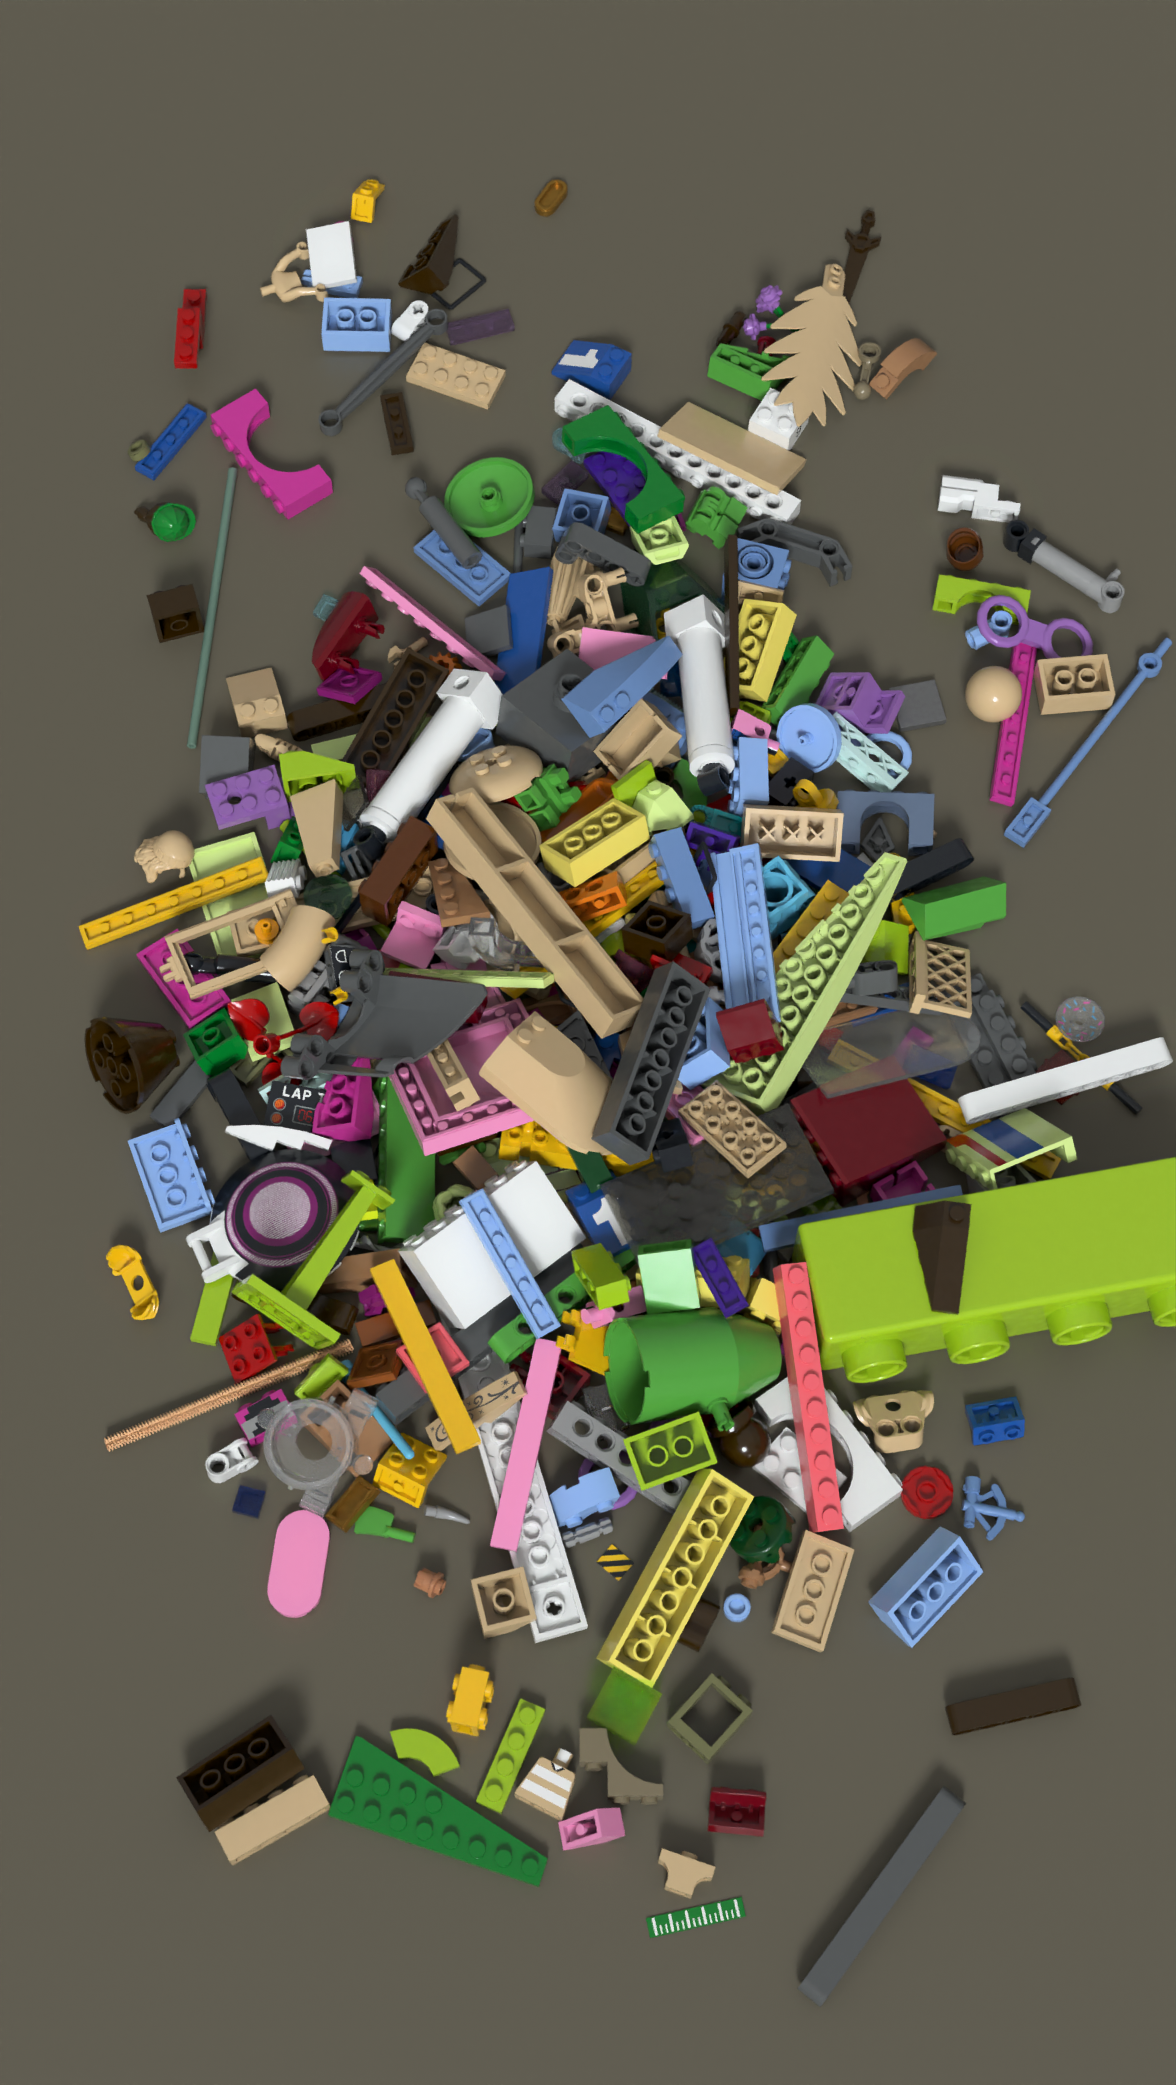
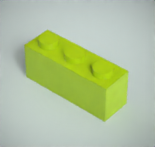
[571,1243,631,1310]

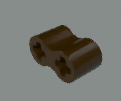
[677,1597,721,1653]

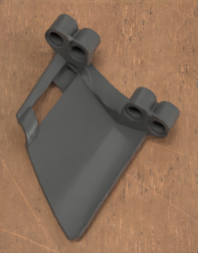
[281,948,488,1080]

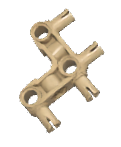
[547,567,639,658]

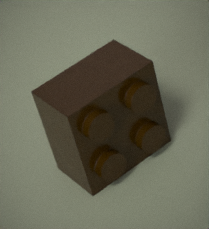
[147,584,204,643]
[622,901,693,962]

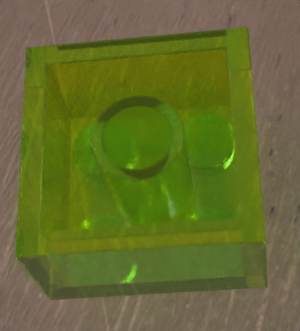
[586,1667,662,1746]

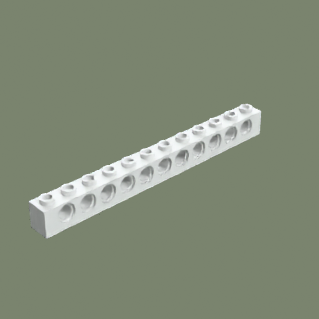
[555,379,801,525]

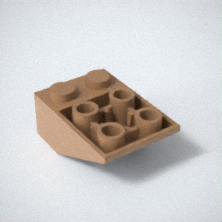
[300,1380,394,1478]

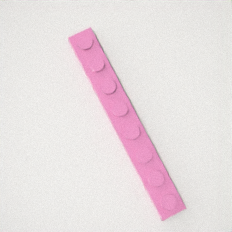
[360,566,506,681]

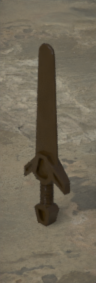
[843,210,881,303]

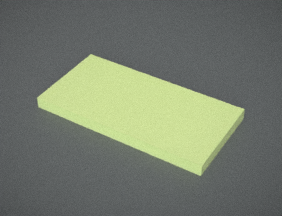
[189,832,268,958]

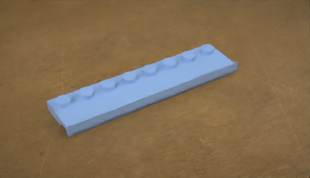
[710,843,781,1022]

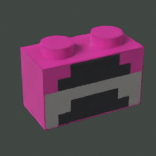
[234,1389,298,1448]

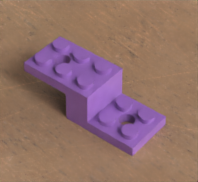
[205,765,295,830]

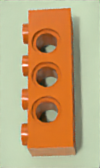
[558,871,627,922]

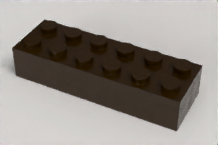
[342,647,449,796]

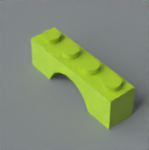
[932,574,1031,625]

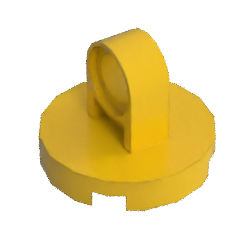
[793,779,839,809]

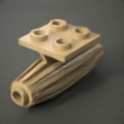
[547,542,603,627]

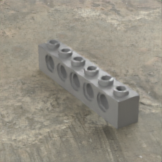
[546,1401,693,1515]

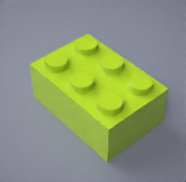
[623,1412,718,1491]

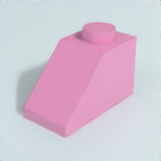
[558,1808,625,1850]

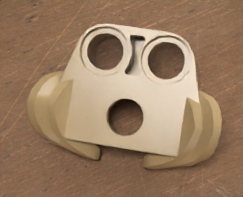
[853,1390,934,1453]

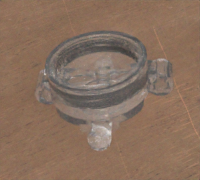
[257,1388,379,1518]

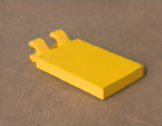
[555,1309,609,1376]

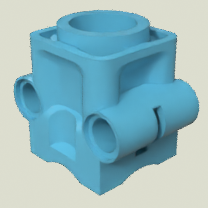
[763,855,816,940]

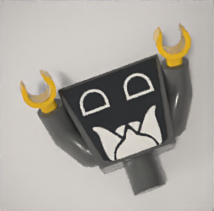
[321,927,385,1005]

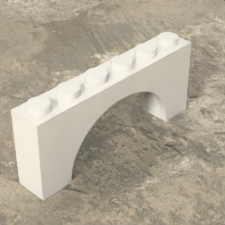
[754,1377,903,1532]

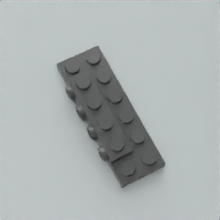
[942,973,1039,1119]

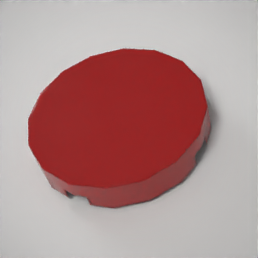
[901,1466,954,1519]

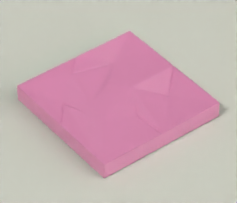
[389,998,534,1156]

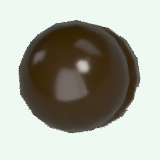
[706,1399,771,1468]

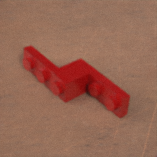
[174,289,207,369]

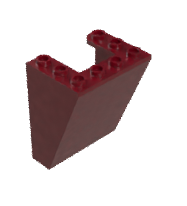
[787,1057,947,1207]

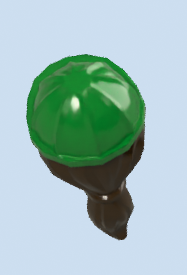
[134,502,196,542]

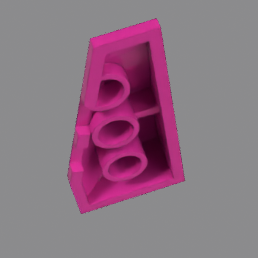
[312,1057,374,1142]

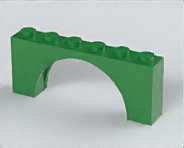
[562,405,685,534]

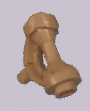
[738,1522,792,1589]

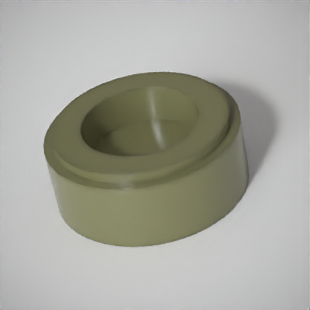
[127,440,151,462]

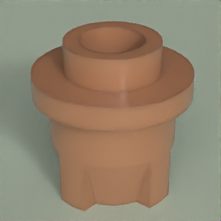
[414,1568,446,1598]

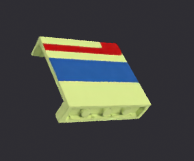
[945,1108,1077,1190]

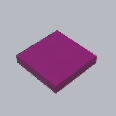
[316,667,383,704]

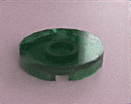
[303,874,353,920]

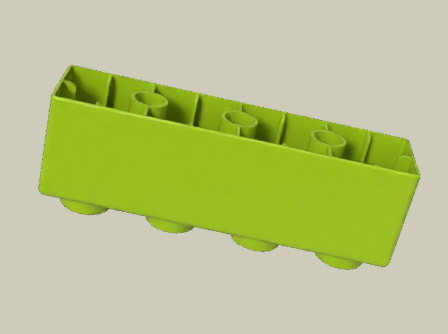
[792,1157,1176,1383]

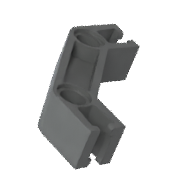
[737,518,853,587]

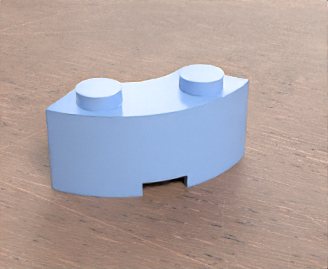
[549,1467,620,1528]

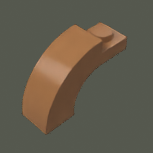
[869,338,937,400]

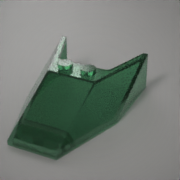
[620,549,725,641]

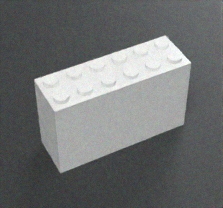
[398,1160,586,1329]

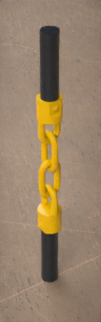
[1020,1001,1143,1115]

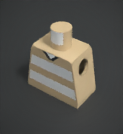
[515,1748,576,1821]

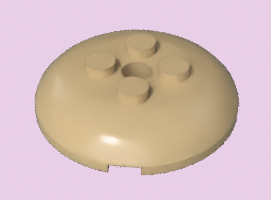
[449,745,543,804]

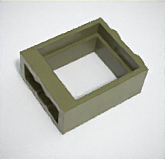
[667,1673,753,1764]

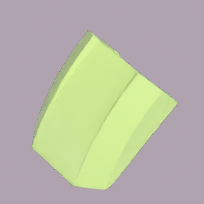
[630,516,689,565]

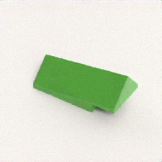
[901,876,1006,941]

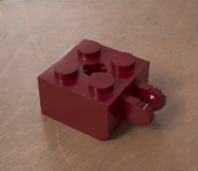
[509,1351,590,1420]

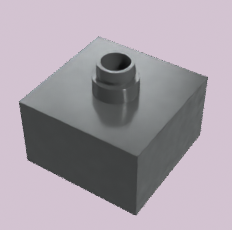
[496,649,627,783]

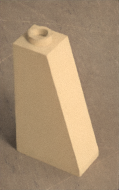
[290,779,344,878]

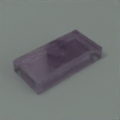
[542,461,589,506]

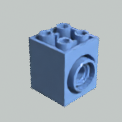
[721,538,792,602]

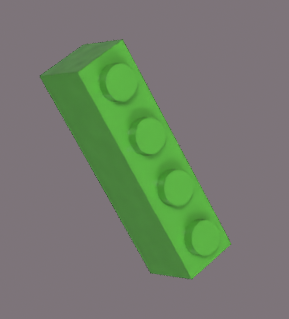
[761,635,834,727]

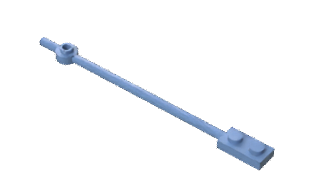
[1004,638,1172,848]

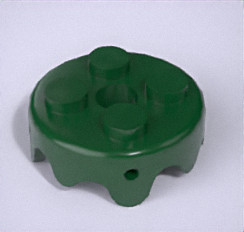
[729,1495,796,1564]

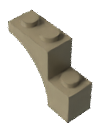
[579,1728,663,1805]

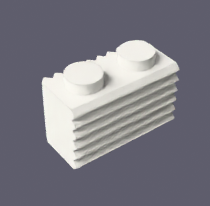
[265,858,307,898]

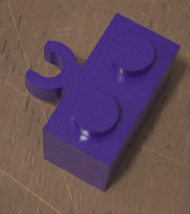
[685,821,741,871]

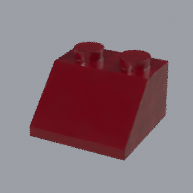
[716,999,784,1063]

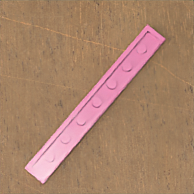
[490,1338,562,1552]

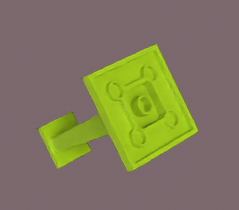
[231,1170,395,1351]

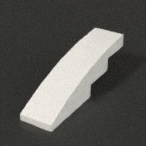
[225,1125,332,1151]

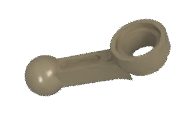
[853,342,881,400]

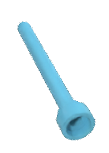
[340,1360,415,1459]

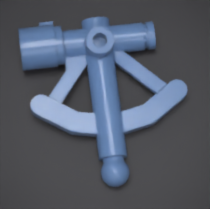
[961,1476,1025,1541]

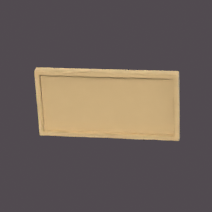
[657,402,807,495]

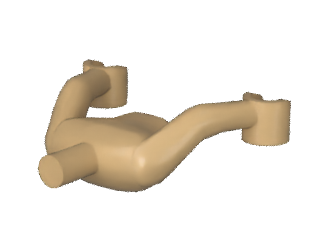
[260,242,328,302]

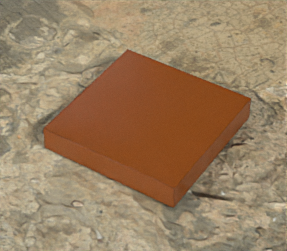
[347,1339,404,1390]

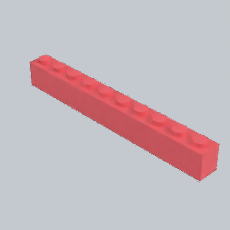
[773,1262,844,1533]

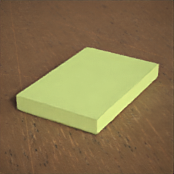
[231,982,295,1062]

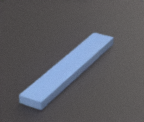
[459,1188,561,1339]

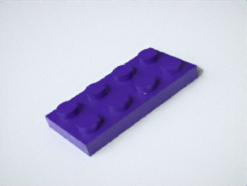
[583,451,646,527]

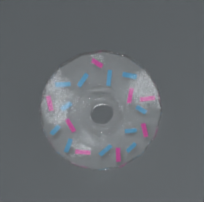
[1056,996,1105,1042]

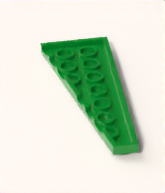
[328,1736,548,1887]

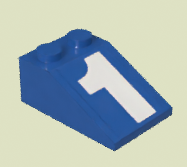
[551,340,632,400]
[565,1168,650,1257]

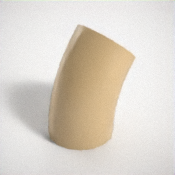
[260,905,335,992]

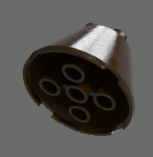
[85,1017,180,1114]

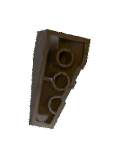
[398,214,459,295]
[912,1201,971,1315]

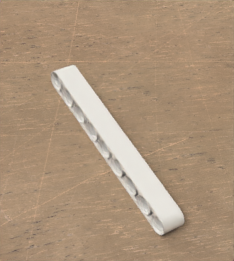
[958,1037,1173,1124]

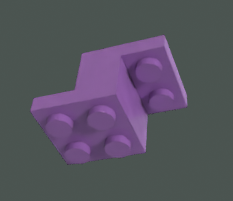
[816,672,905,734]

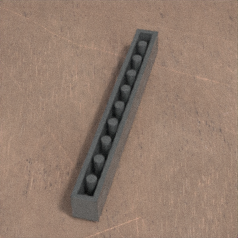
[375,1243,584,1426]

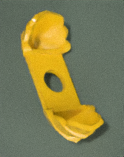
[106,1245,159,1320]

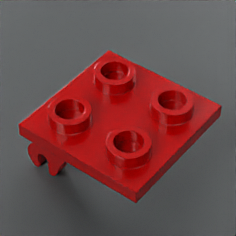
[218,1314,294,1384]

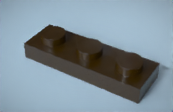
[380,392,414,456]

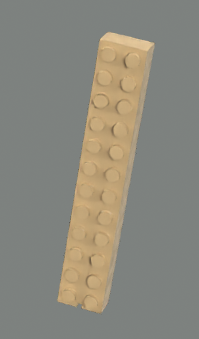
[426,787,644,1039]

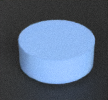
[723,1593,751,1622]

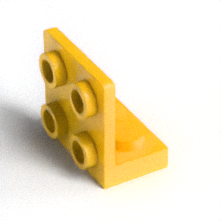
[372,1433,447,1509]

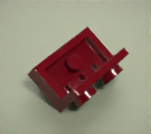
[708,1787,766,1837]

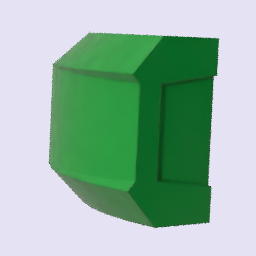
[183,1007,248,1075]

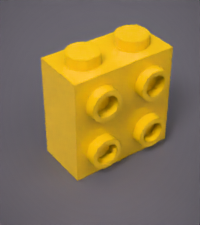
[446,1664,494,1737]

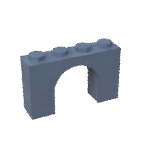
[837,789,934,856]

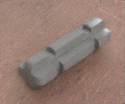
[561,1517,613,1548]

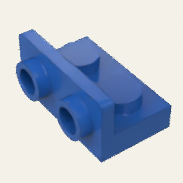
[965,1396,1025,1445]

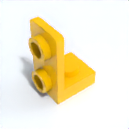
[351,179,385,223]

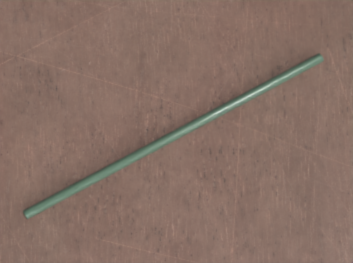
[187,467,237,749]

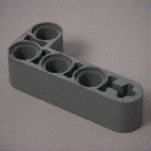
[555,522,652,587]

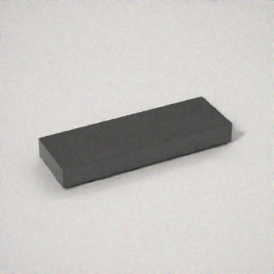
[150,1060,215,1127]

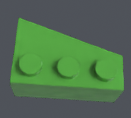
[707,343,790,401]

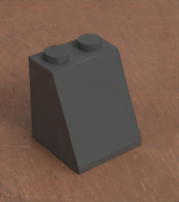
[199,735,256,801]

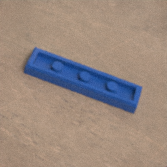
[135,403,207,480]

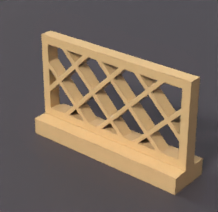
[908,931,972,1018]

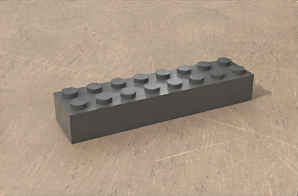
[591,961,711,1165]

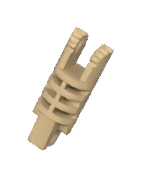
[254,734,304,762]

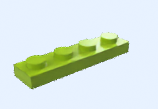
[476,1698,546,1814]

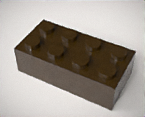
[176,1715,305,1832]

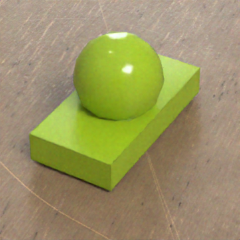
[294,1353,349,1405]

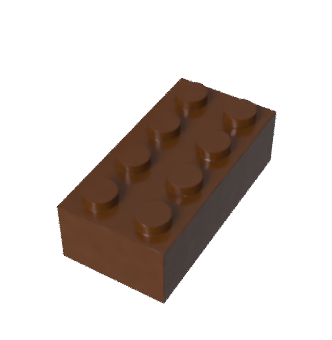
[358,816,438,927]

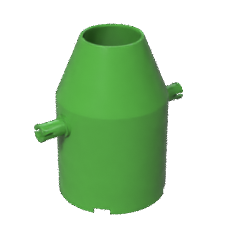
[603,1307,781,1431]

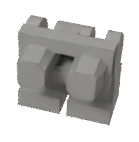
[288,961,331,1016]

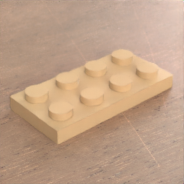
[406,343,506,409]
[771,1530,855,1652]

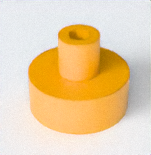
[254,918,280,945]

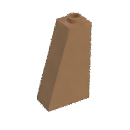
[318,1248,417,1294]

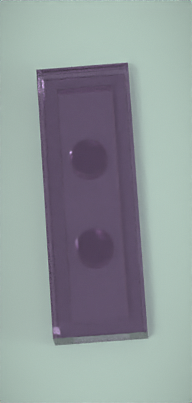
[446,309,515,346]

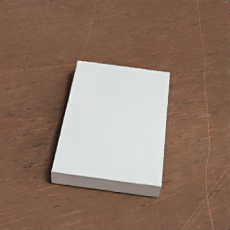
[306,221,357,289]

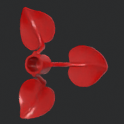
[227,998,339,1095]

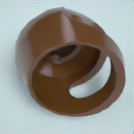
[946,527,984,571]

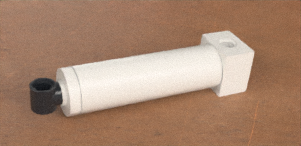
[664,594,735,797]
[353,668,503,860]

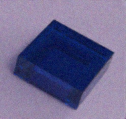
[232,1485,266,1519]

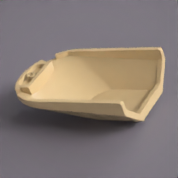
[479,1011,613,1156]

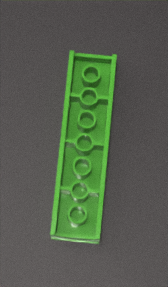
[378,1060,435,1243]

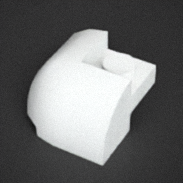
[433,913,499,969]

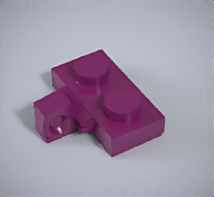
[358,1284,416,1317]

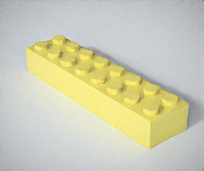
[596,1468,754,1688]

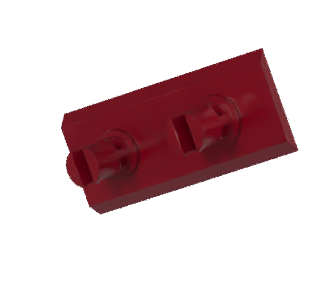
[312,591,385,682]

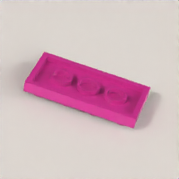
[136,928,231,1030]

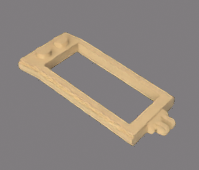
[159,889,298,1000]

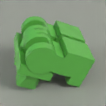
[685,487,748,549]
[514,764,582,832]

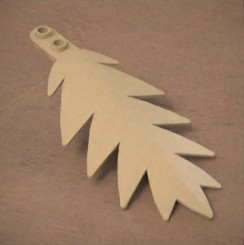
[761,264,862,427]

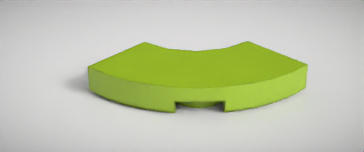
[390,1729,460,1776]

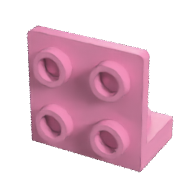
[381,901,446,969]

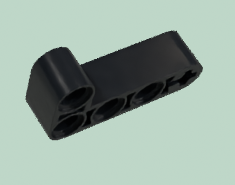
[206,1068,275,1161]

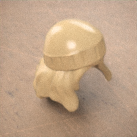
[134,830,195,883]

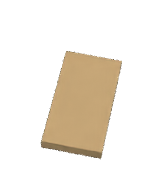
[678,1080,787,1179]

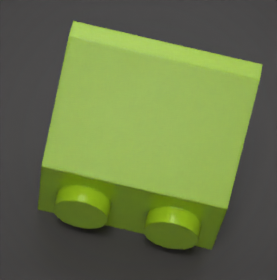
[861,920,909,975]

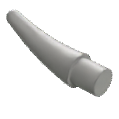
[424,1505,470,1524]

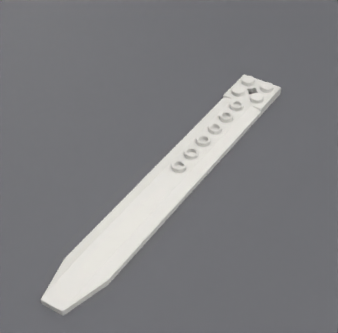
[438,1312,588,1643]

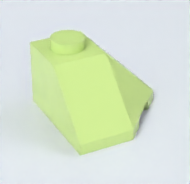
[632,780,694,836]

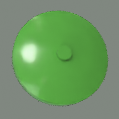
[444,457,535,537]

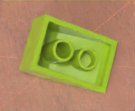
[279,750,358,803]

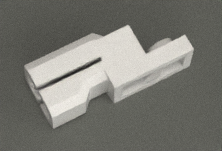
[938,475,1021,523]

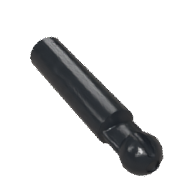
[184,951,281,985]

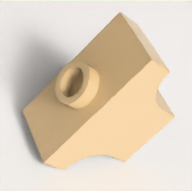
[658,1848,715,1899]

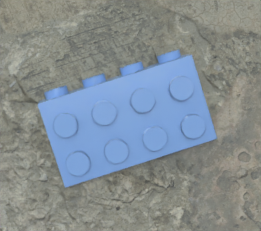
[128,1118,215,1233]

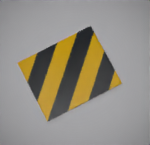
[597,1544,634,1581]

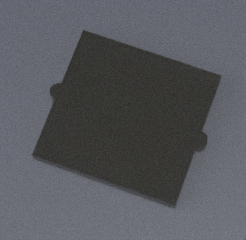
[342,775,369,832]

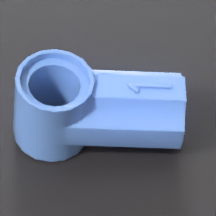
[965,611,1012,650]

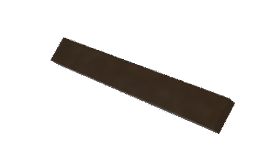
[724,534,740,718]

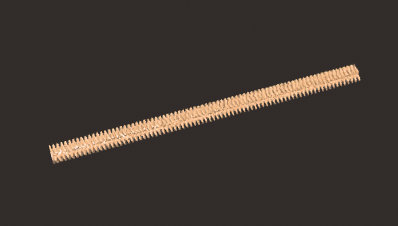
[104,1338,354,1452]

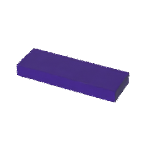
[693,1238,749,1318]

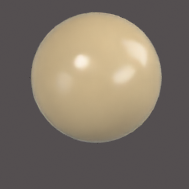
[965,666,1022,723]

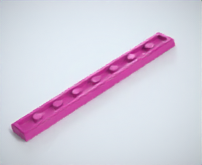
[989,643,1037,807]

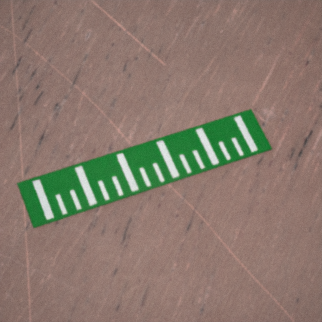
[646,1897,746,1938]

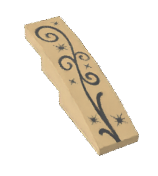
[425,1371,527,1451]

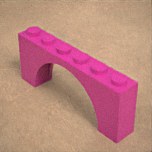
[210,388,333,519]

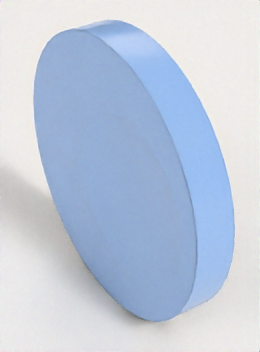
[776,703,842,773]

